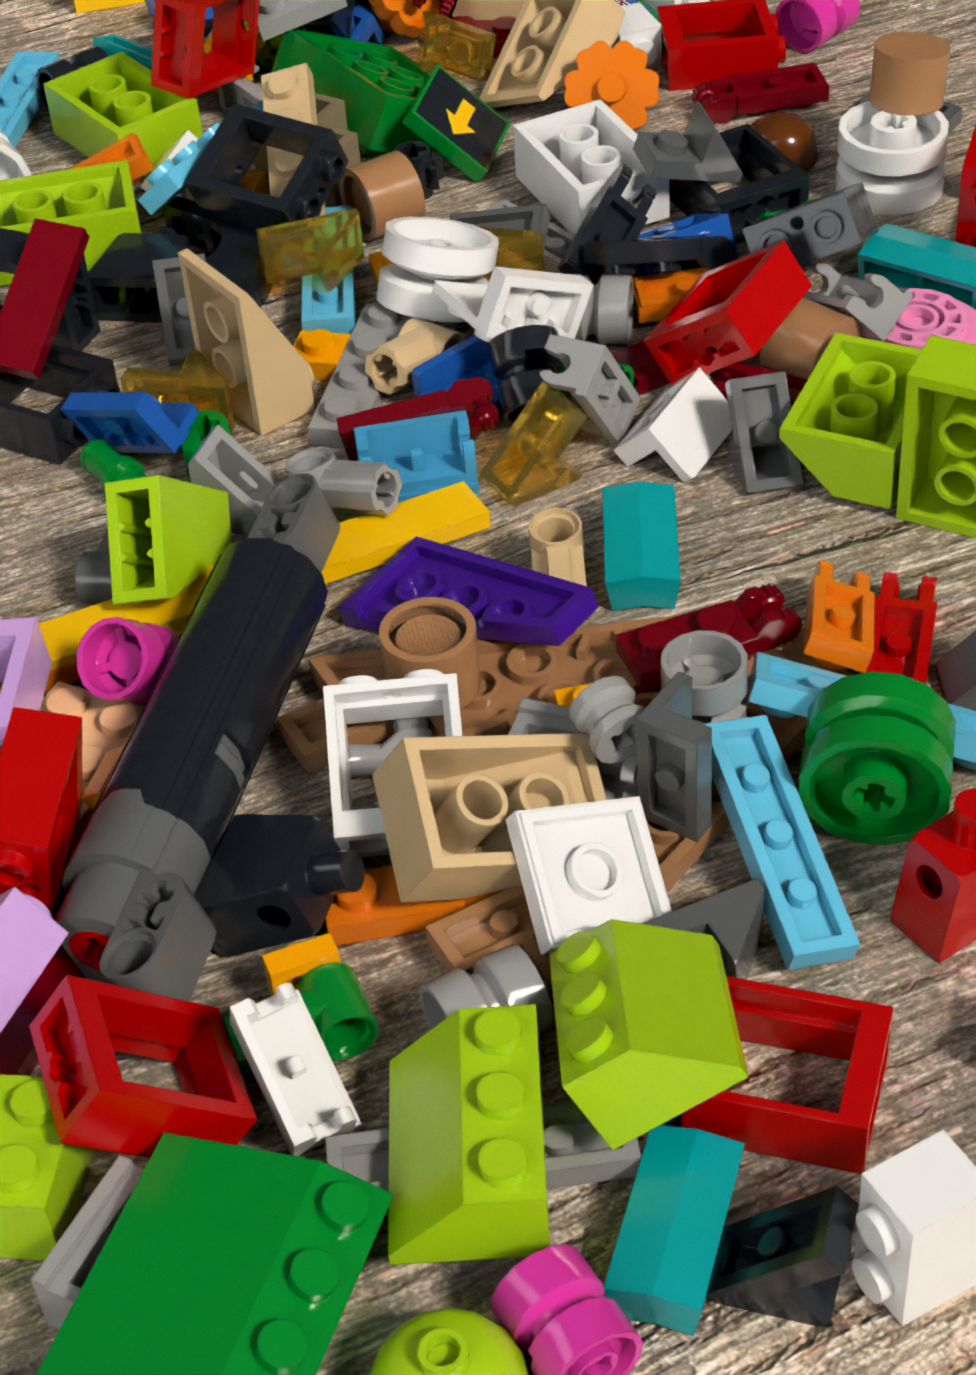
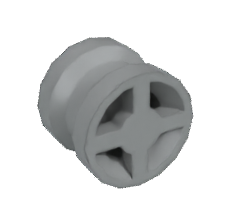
[569,675,645,764]

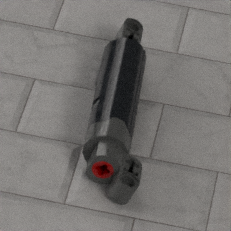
[54,473,340,1001]

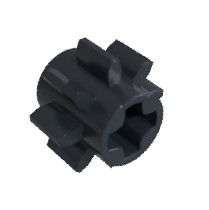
[394,141,444,200]

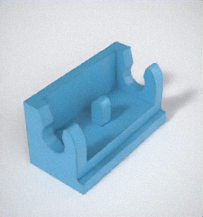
[354,410,480,503]

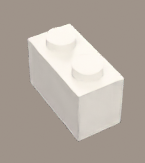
[852,1130,976,1326]

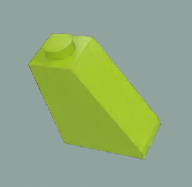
[105,475,232,605]

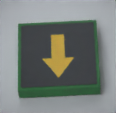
[402,64,510,183]

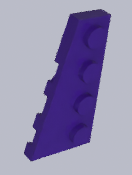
[337,536,598,646]

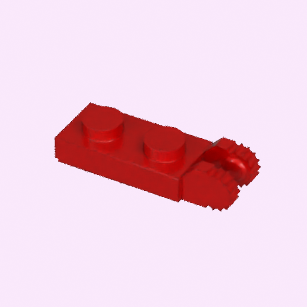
[861,572,937,684]

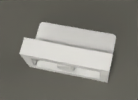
[613,367,732,482]

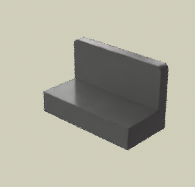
[636,672,712,842]

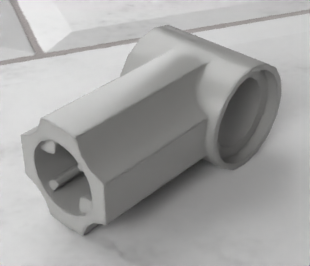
[285,447,402,517]

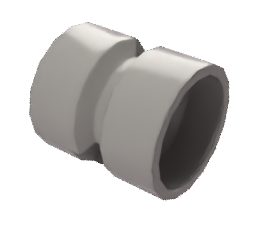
[571,274,634,345]
[661,630,748,724]
[419,943,554,1036]

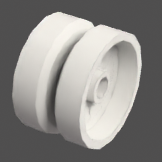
[835,101,949,216]
[376,216,499,322]

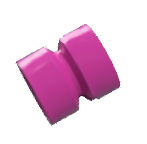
[776,0,860,53]
[77,617,180,705]
[490,1244,643,1375]

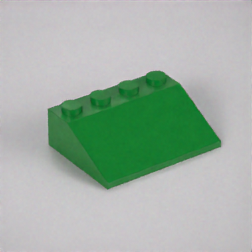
[272,28,430,157]
[35,1132,394,1375]

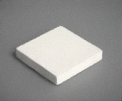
[505,796,672,956]

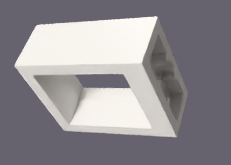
[323,669,463,857]

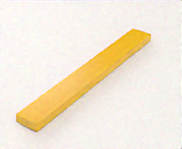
[39,481,491,670]

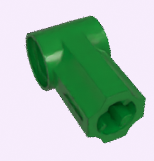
[222,962,379,1077]

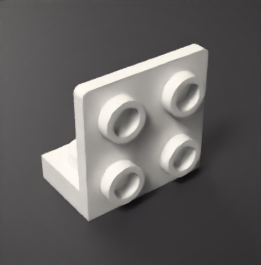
[432,266,594,342]

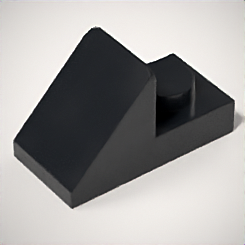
[706,1186,859,1326]

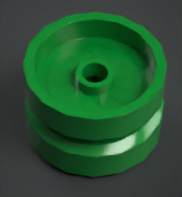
[799,671,956,845]

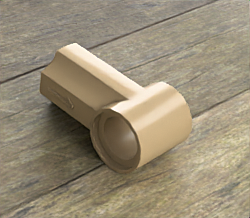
[365,317,466,394]
[528,507,587,586]

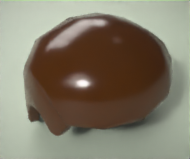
[750,112,818,172]

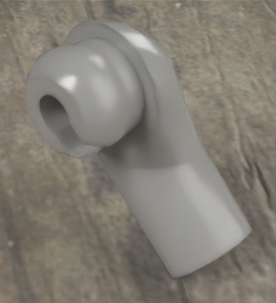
[348,717,433,776]

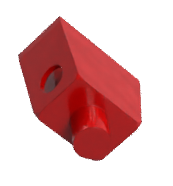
[890,788,976,964]

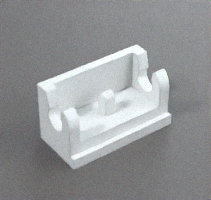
[230,983,362,1156]

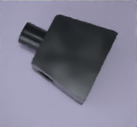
[88,226,191,323]
[194,814,365,958]

